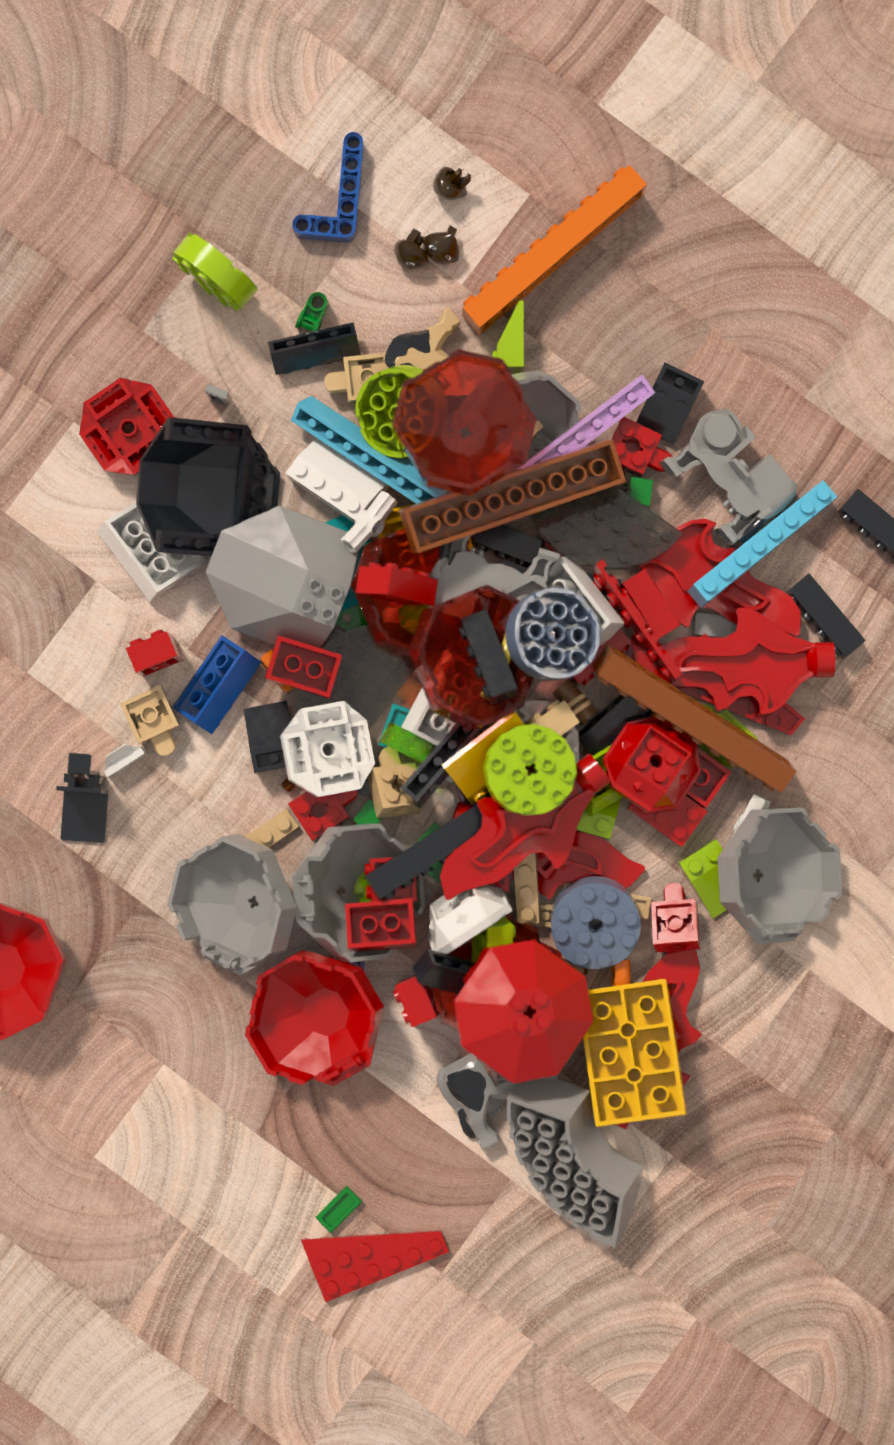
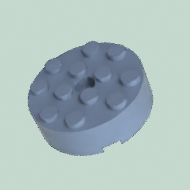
[505,588,600,681]
[551,876,641,969]

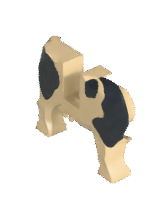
[384,308,477,445]

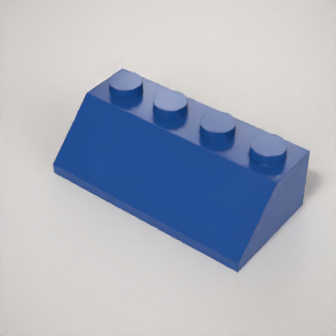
[173,635,261,734]

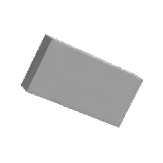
[205,384,232,407]
[693,612,737,638]

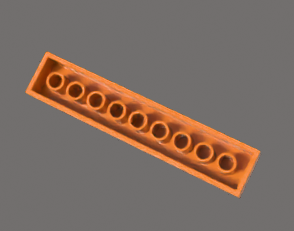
[462,165,647,336]

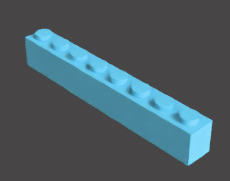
[291,396,453,504]
[687,480,837,608]

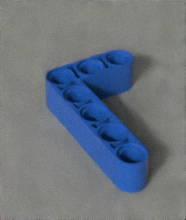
[292,132,364,243]

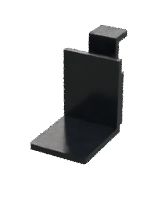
[56,753,109,843]

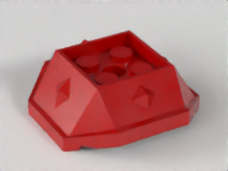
[79,377,175,476]
[602,716,701,813]

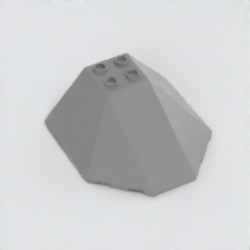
[205,506,359,648]

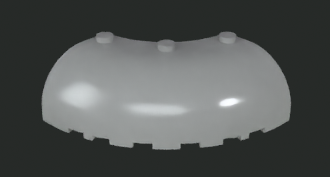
[506,1079,643,1248]

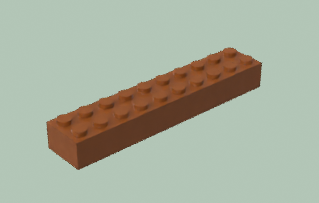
[398,439,626,553]
[593,644,797,793]

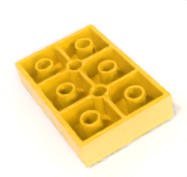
[583,979,687,1127]

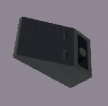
[636,363,704,444]
[243,700,291,774]

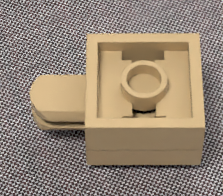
[324,352,388,405]
[120,685,181,756]
[528,693,592,736]
[367,747,425,819]

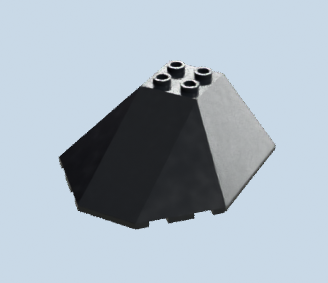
[136,417,280,556]

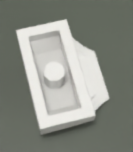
[104,744,147,778]

